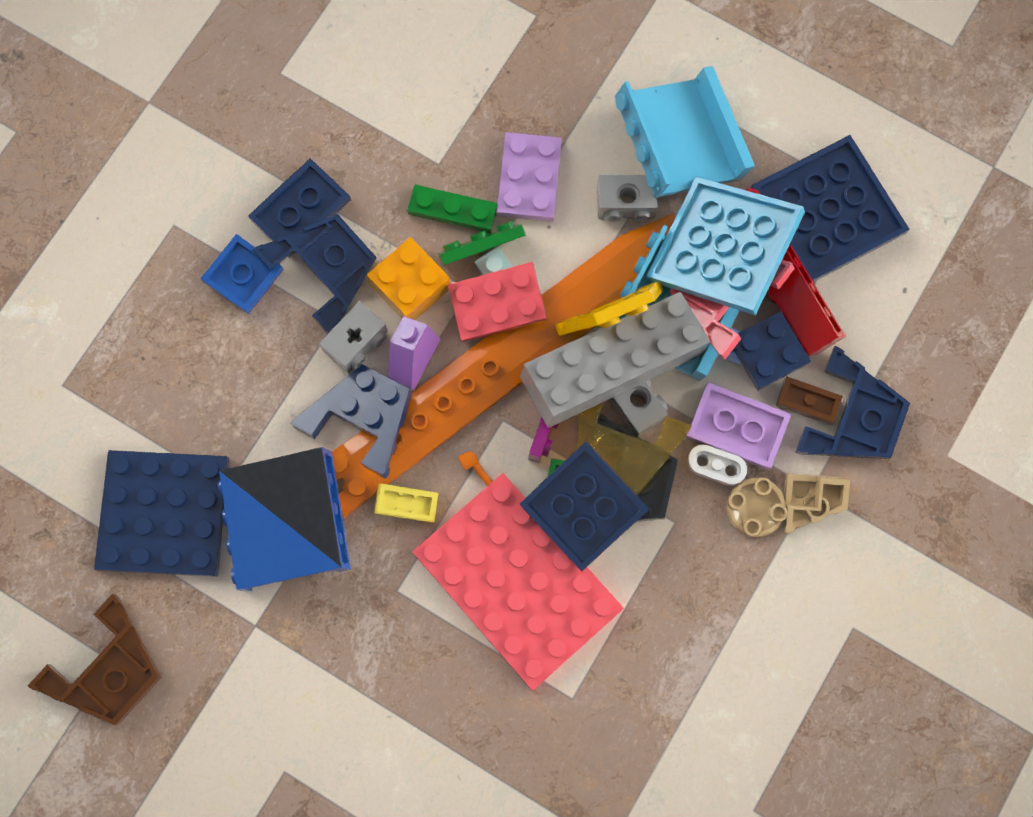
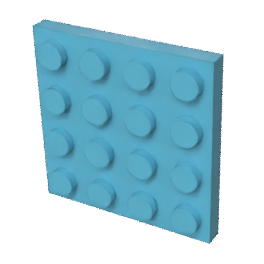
[647,177,805,315]

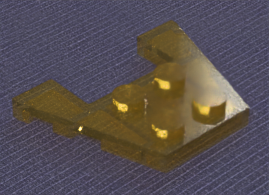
[577,401,692,495]

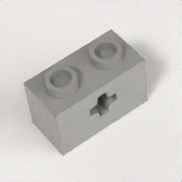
[319,301,388,373]

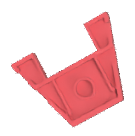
[670,260,794,360]

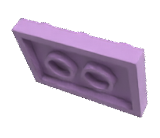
[497,132,562,222]
[686,382,791,471]

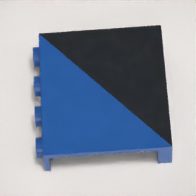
[218,447,351,592]

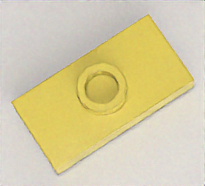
[374,483,439,523]

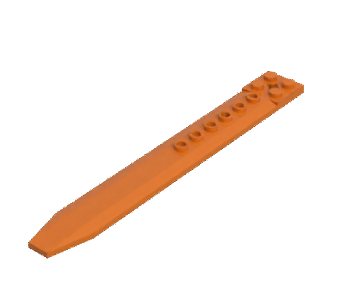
[332,213,676,519]

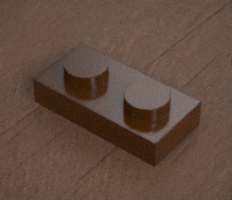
[775,376,843,426]

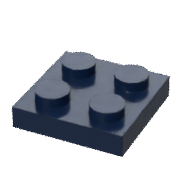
[733,311,811,391]

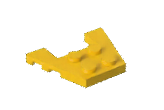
[555,282,664,336]

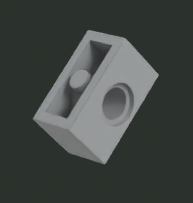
[597,175,657,222]
[608,380,668,437]

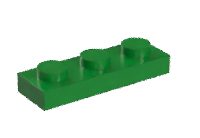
[407,184,498,233]
[438,221,526,265]

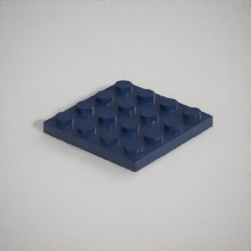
[751,135,910,282]
[94,450,229,577]

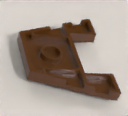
[27,593,161,725]

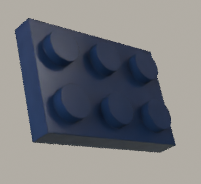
[248,158,351,258]

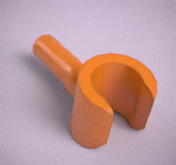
[458,451,493,486]

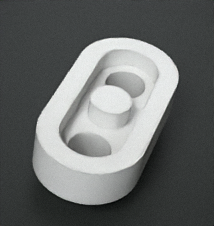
[687,445,747,486]

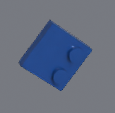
[200,234,284,314]

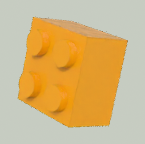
[367,237,451,320]

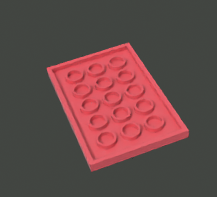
[412,473,624,691]

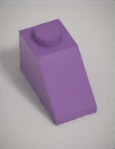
[388,316,441,390]

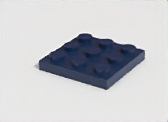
[520,441,650,572]

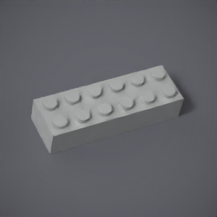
[520,292,711,428]

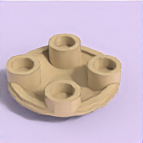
[727,478,788,537]

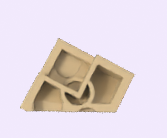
[783,473,850,533]

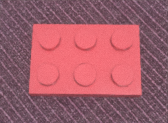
[448,262,548,342]

